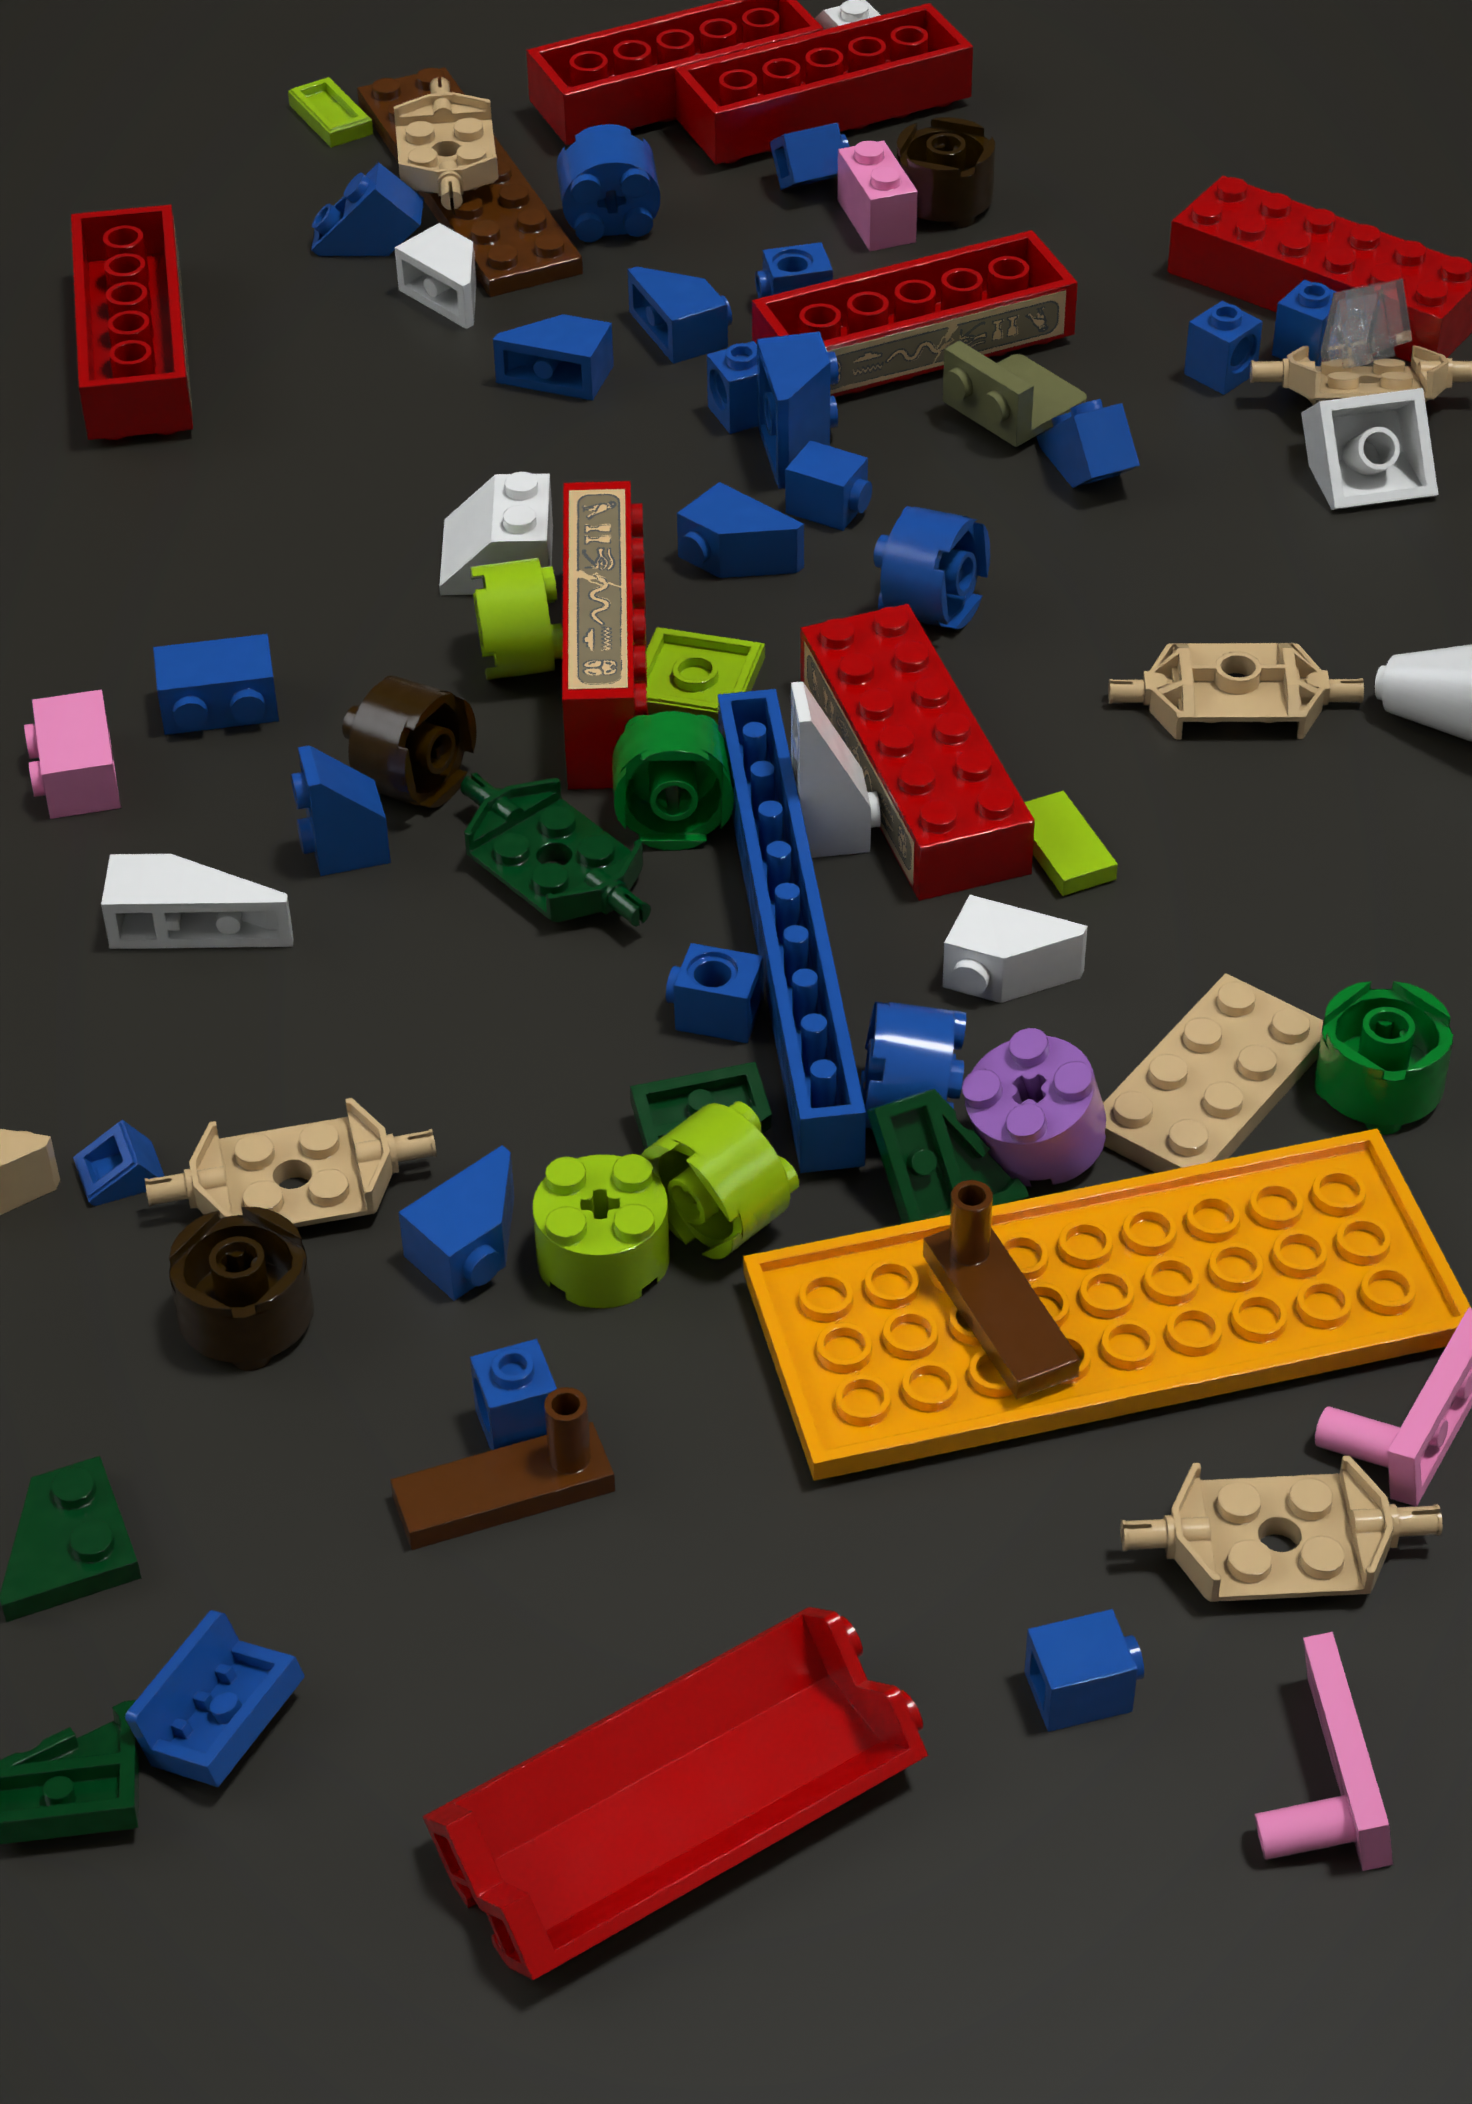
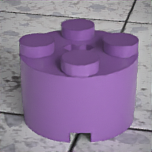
[962,1028,1106,1187]

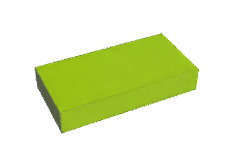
[288,77,373,148]
[1024,790,1118,896]

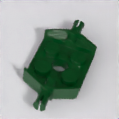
[460,773,651,927]

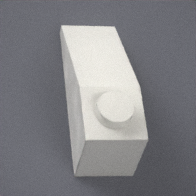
[791,681,881,858]
[101,854,294,949]

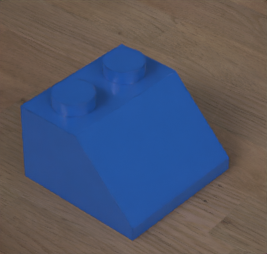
[757,331,839,489]

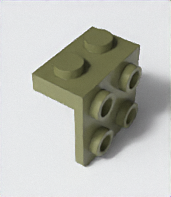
[943,340,1087,447]

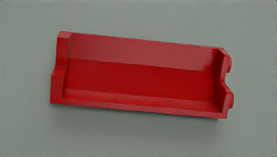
[422,1607,928,1980]

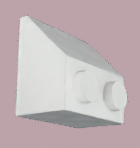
[1301,388,1438,510]
[439,472,553,596]

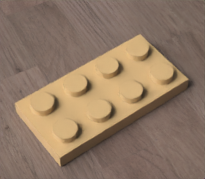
[1103,973,1323,1173]

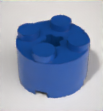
[556,124,661,242]
[873,506,990,629]
[860,1002,966,1130]

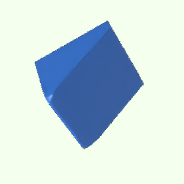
[73,1119,164,1206]

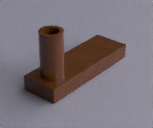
[923,1180,1080,1400]
[390,1387,615,1550]

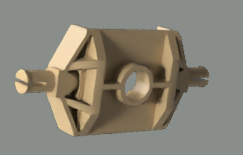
[394,77,499,210]
[1249,346,1472,405]
[1108,643,1364,739]
[144,1098,437,1227]
[1120,1455,1442,1602]

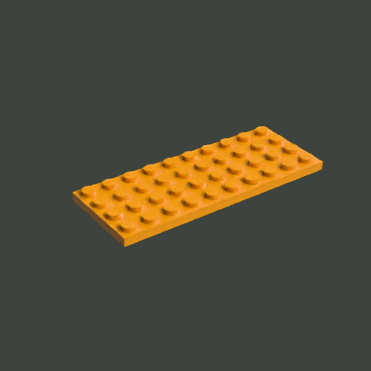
[743,1128,1471,1481]

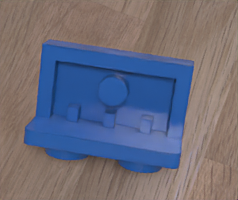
[125,1610,305,1787]

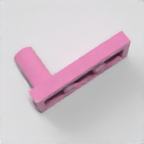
[1315,1307,1472,1507]
[1254,1632,1393,1871]

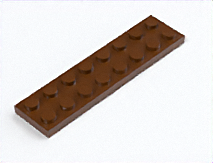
[357,67,583,297]

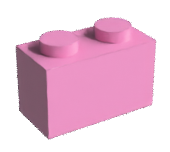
[837,141,917,251]
[24,689,121,819]

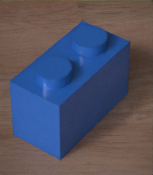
[153,634,279,735]

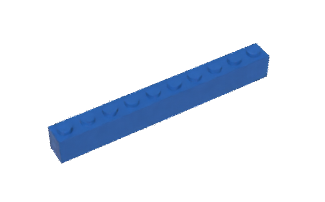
[718,689,866,1173]

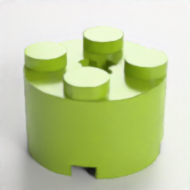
[470,558,563,680]
[641,1101,799,1259]
[533,1154,670,1308]

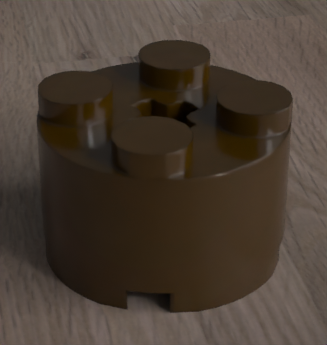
[897,117,995,228]
[342,675,477,808]
[169,1207,314,1371]

